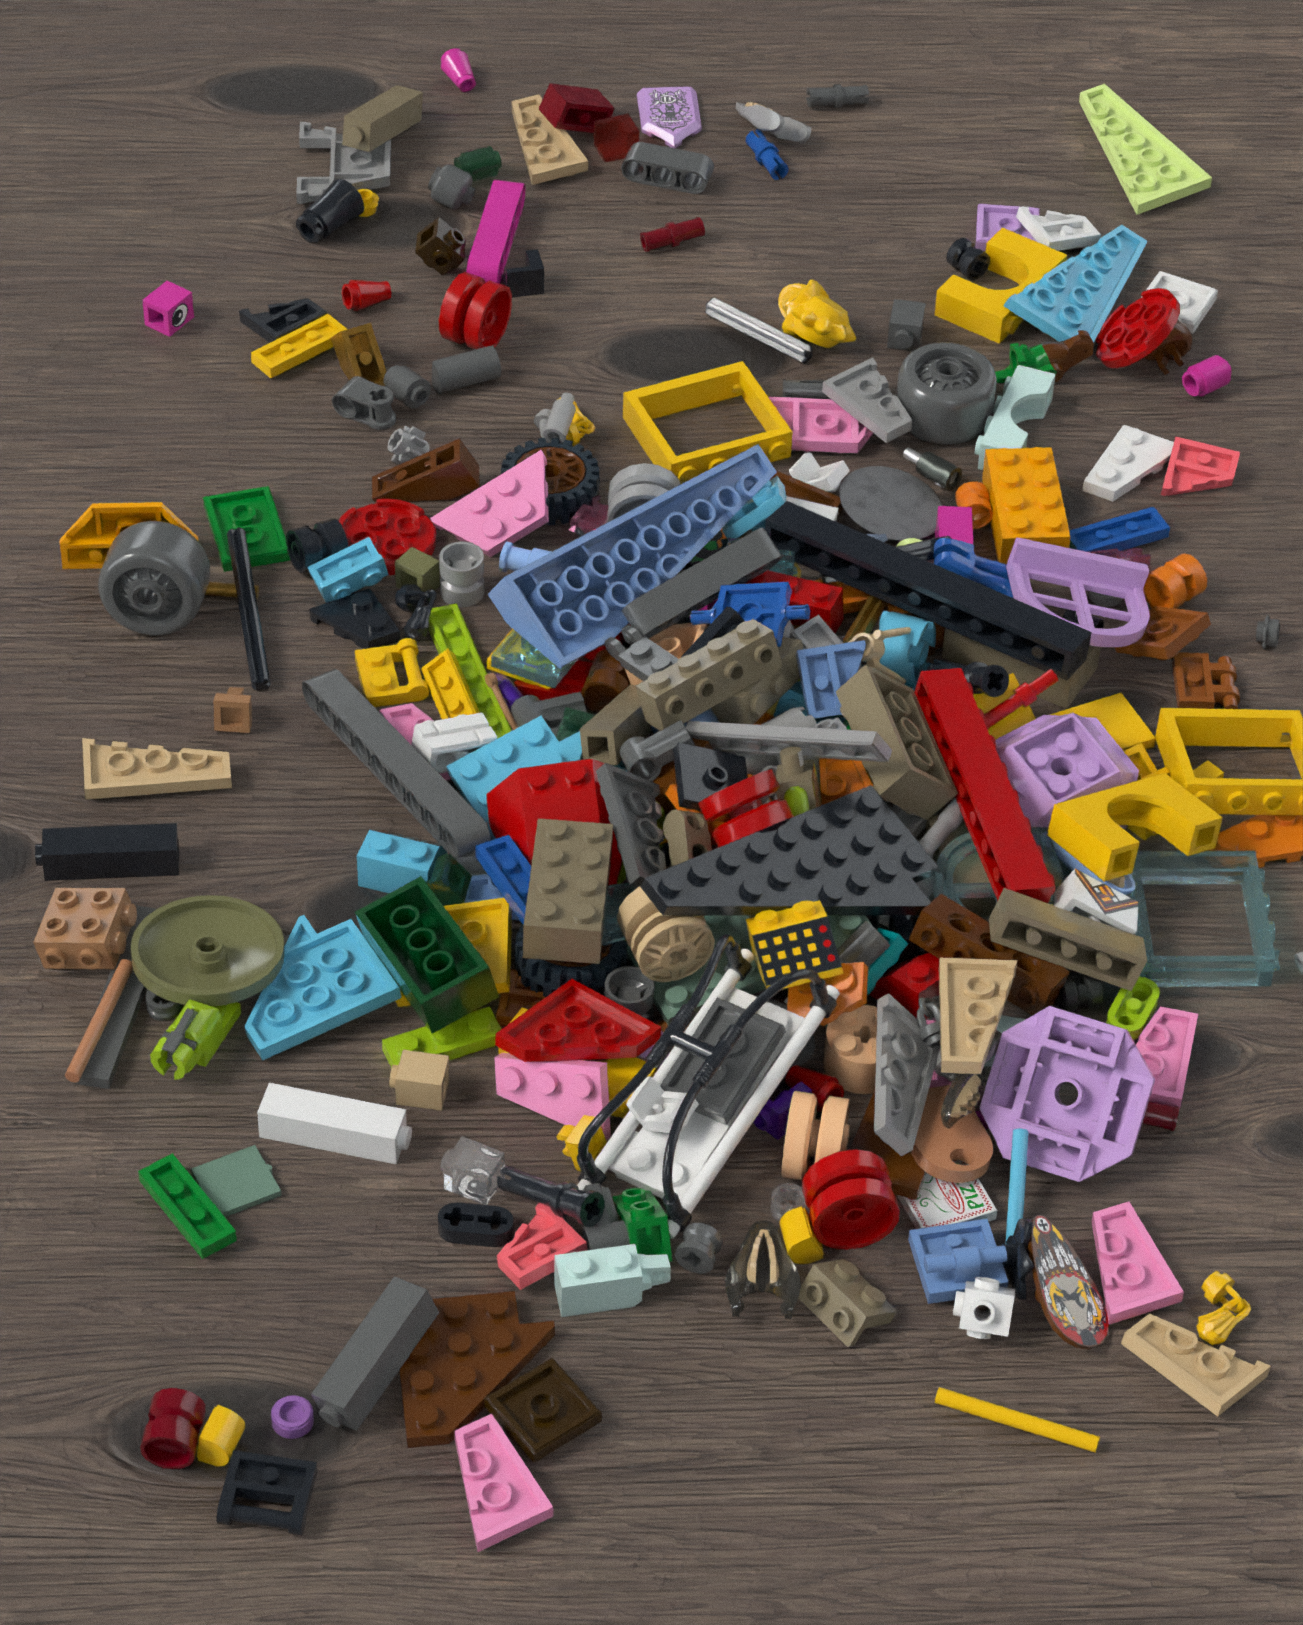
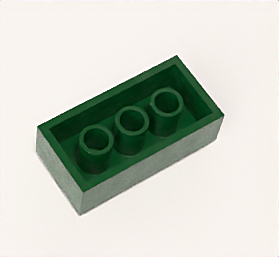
[355,876,499,1034]

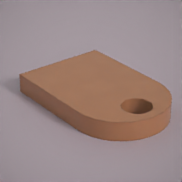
[910,1083,993,1183]

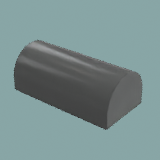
[431,345,501,394]

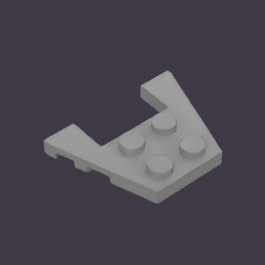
[296,122,391,204]

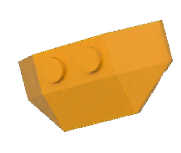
[60,502,199,569]

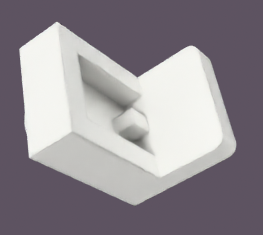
[789,452,850,493]
[627,1077,699,1133]

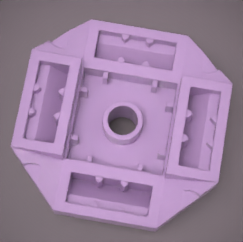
[995,713,1139,854]
[980,1006,1155,1182]

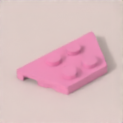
[769,397,873,453]
[430,450,549,557]

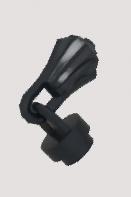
[395,584,437,640]

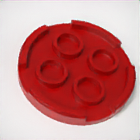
[1095,288,1180,368]
[338,499,437,576]

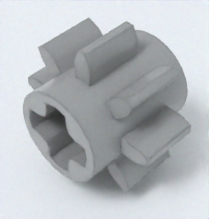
[388,426,429,465]

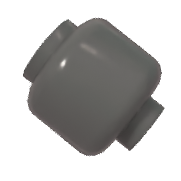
[428,164,476,210]

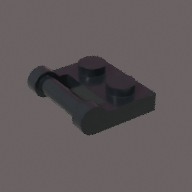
[216,1450,318,1536]

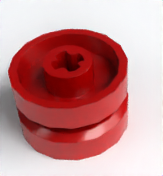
[439,272,512,350]
[698,769,794,848]
[802,1149,900,1250]

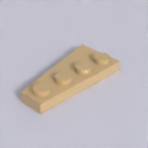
[512,94,588,185]
[82,738,232,800]
[939,958,1017,1074]

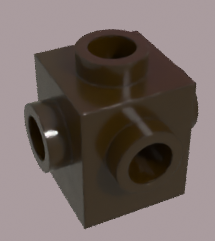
[415,217,466,275]

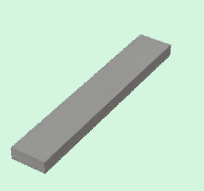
[686,721,892,762]

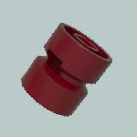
[140,1388,206,1469]

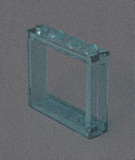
[1126,851,1280,987]

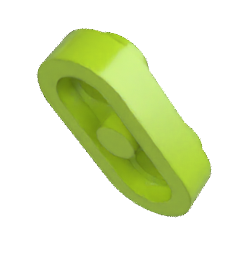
[1106,977,1160,1040]

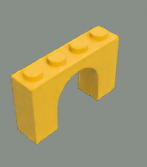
[934,227,1067,344]
[1047,773,1223,881]

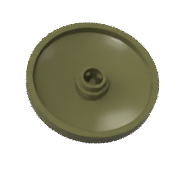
[131,895,284,1006]

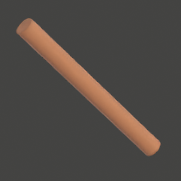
[65,959,133,1083]

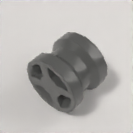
[675,1223,723,1274]

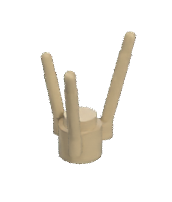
[848,627,911,684]

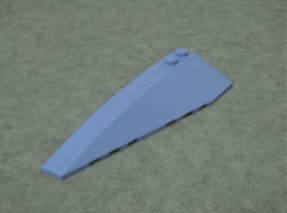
[488,444,777,669]

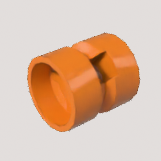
[1143,553,1207,609]

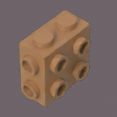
[33,888,137,970]

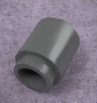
[384,365,431,409]

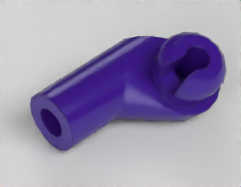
[495,673,523,712]

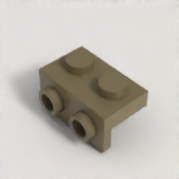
[797,1259,897,1347]

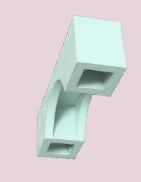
[974,365,1055,470]

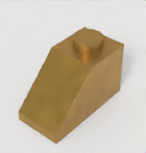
[331,322,387,386]

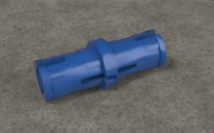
[745,129,789,180]

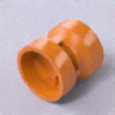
[955,481,993,529]

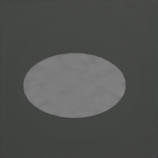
[839,466,942,541]

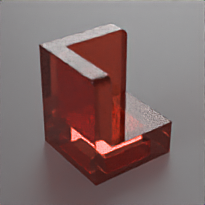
[594,113,639,162]

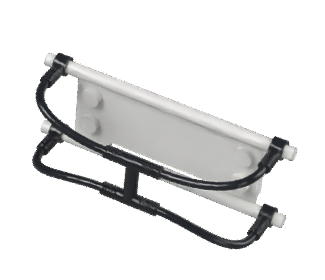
[577,934,840,1239]

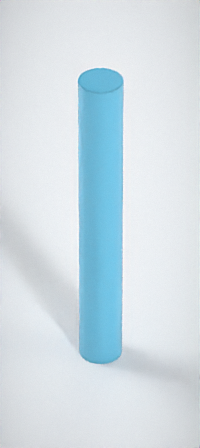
[1005,1128,1029,1243]

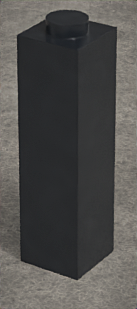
[35,823,179,881]

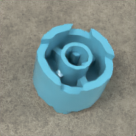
[879,611,936,688]

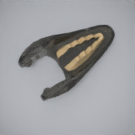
[940,1030,1002,1129]
[725,1220,801,1319]

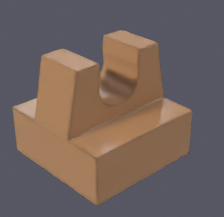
[213,687,252,733]

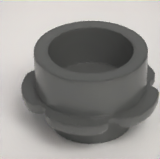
[1256,615,1280,650]

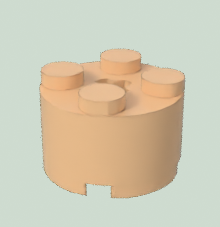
[824,1005,877,1094]

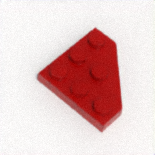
[495,979,661,1062]

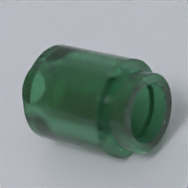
[454,146,502,182]

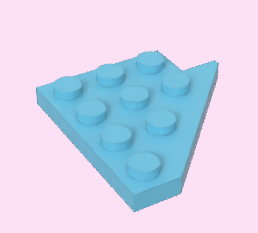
[446,716,583,840]
[244,915,402,1061]

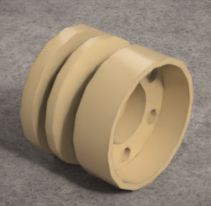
[617,886,715,982]

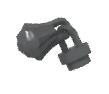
[917,995,941,1048]

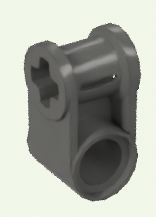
[332,376,396,430]

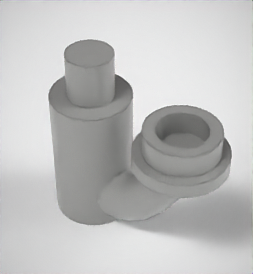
[534,393,576,444]

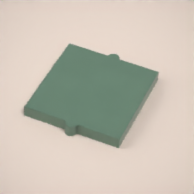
[191,1145,282,1217]

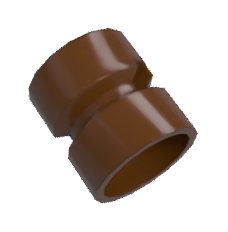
[581,649,631,713]

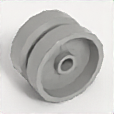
[607,463,681,523]

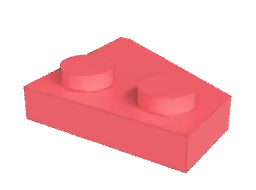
[1161,436,1240,496]
[497,1203,588,1290]

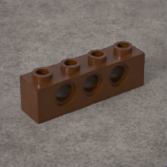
[909,894,1070,1016]

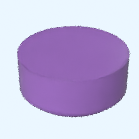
[271,1395,314,1439]

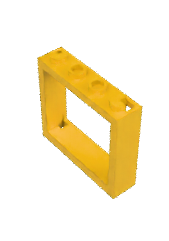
[623,361,793,484]
[1155,708,1303,815]

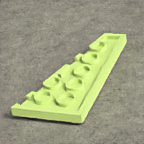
[1079,84,1212,215]

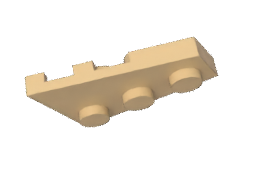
[1121,1313,1271,1417]

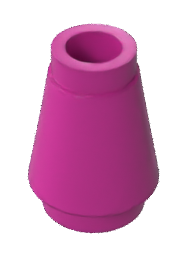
[441,48,476,92]

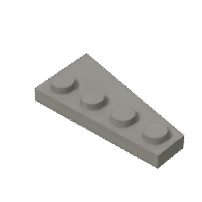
[874,993,940,1156]

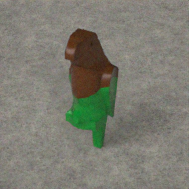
[995,330,1094,383]

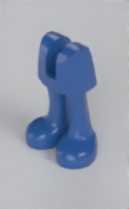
[934,538,1013,598]

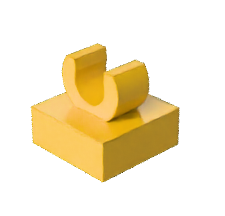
[556,1115,607,1171]

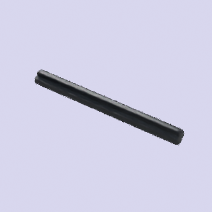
[227,527,271,691]

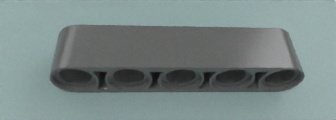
[622,528,783,638]

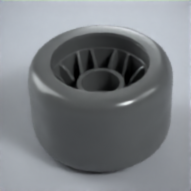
[896,342,997,445]
[98,521,210,636]

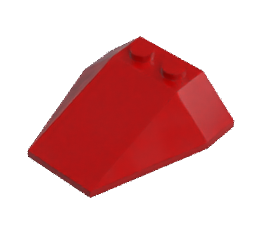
[486,759,623,907]

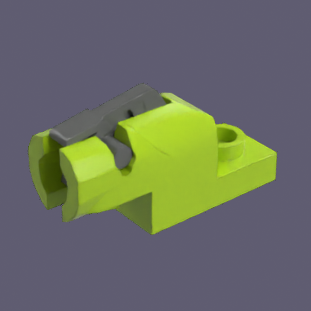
[150,999,241,1080]

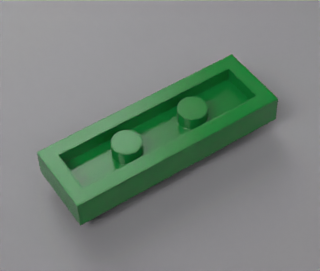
[138,1153,237,1259]

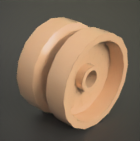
[781,1091,850,1180]

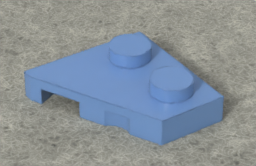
[796,640,866,722]

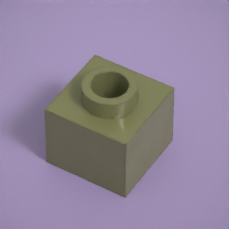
[395,547,440,592]

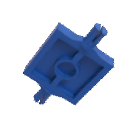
[690,582,810,647]

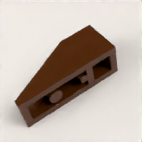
[372,438,480,503]

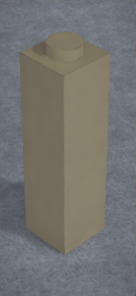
[342,85,423,152]
[580,685,653,765]

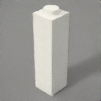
[257,1083,412,1164]

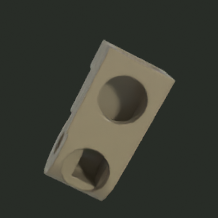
[663,810,712,869]

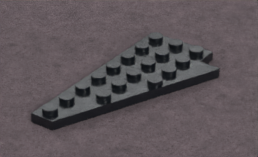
[641,785,939,916]

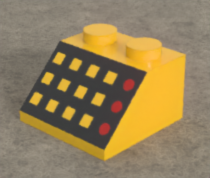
[745,900,843,989]

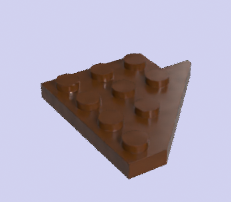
[399,1291,555,1448]

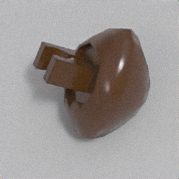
[1144,319,1192,375]

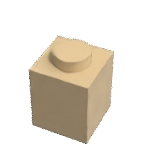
[389,1050,449,1111]

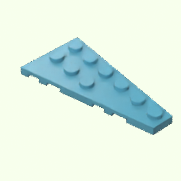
[1003,225,1148,343]

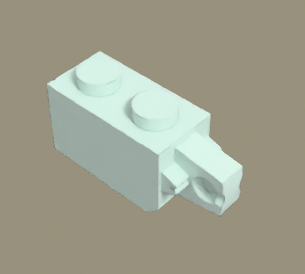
[554,1244,671,1317]

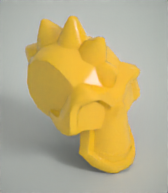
[778,280,856,348]

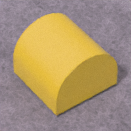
[779,1206,824,1264]
[197,1405,246,1466]

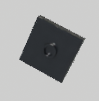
[673,742,748,818]

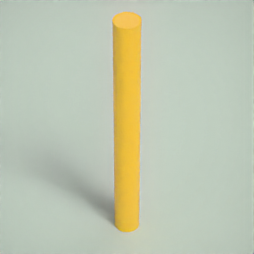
[935,1387,1100,1453]

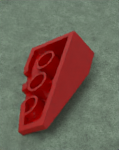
[869,953,939,1020]

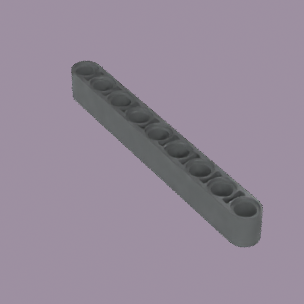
[302,669,491,859]

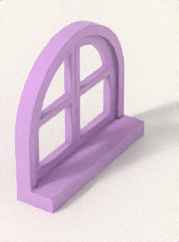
[1006,537,1150,647]

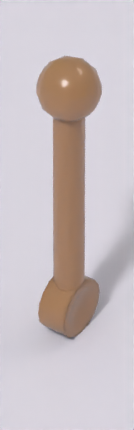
[485,672,518,731]

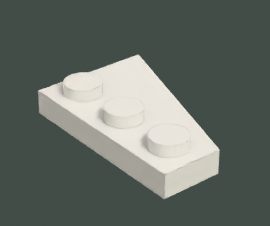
[1083,425,1174,502]

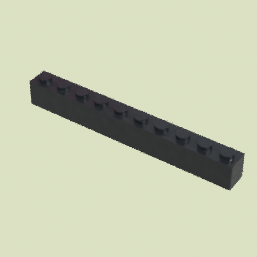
[765,501,1092,681]

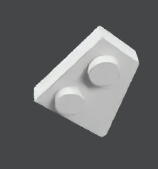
[1016,206,1101,251]

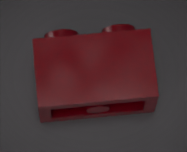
[538,83,615,134]

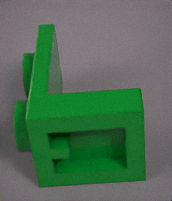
[612,1188,672,1262]

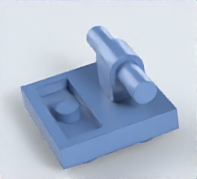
[908,1219,1008,1304]

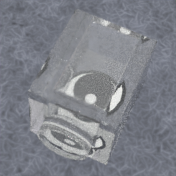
[440,1136,505,1205]

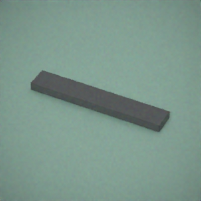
[72,905,156,1089]

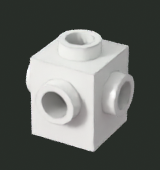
[953,1277,1015,1339]

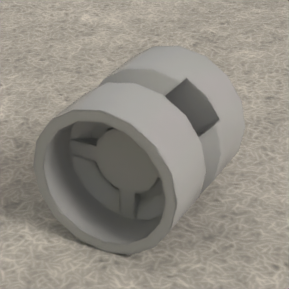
[439,541,485,607]

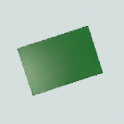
[203,486,290,572]

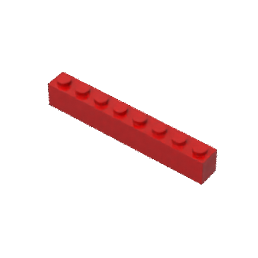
[914,668,1055,903]

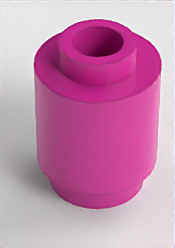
[1182,355,1232,397]

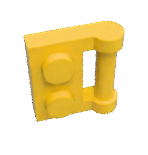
[355,638,429,707]

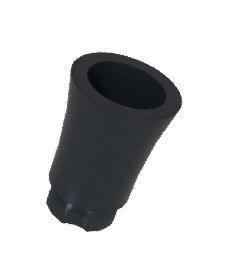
[296,178,364,243]

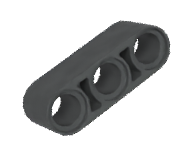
[621,142,714,194]

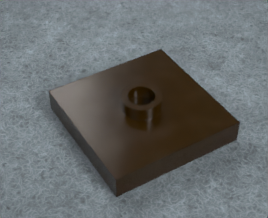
[484,1357,602,1463]

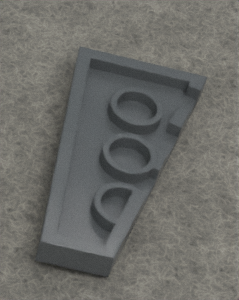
[596,763,666,889]

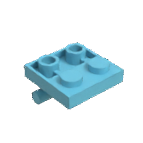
[722,476,786,543]

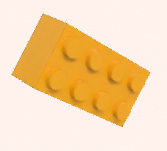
[982,447,1071,564]

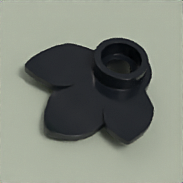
[1001,1218,1034,1300]

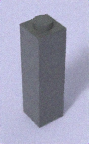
[311,1276,439,1431]

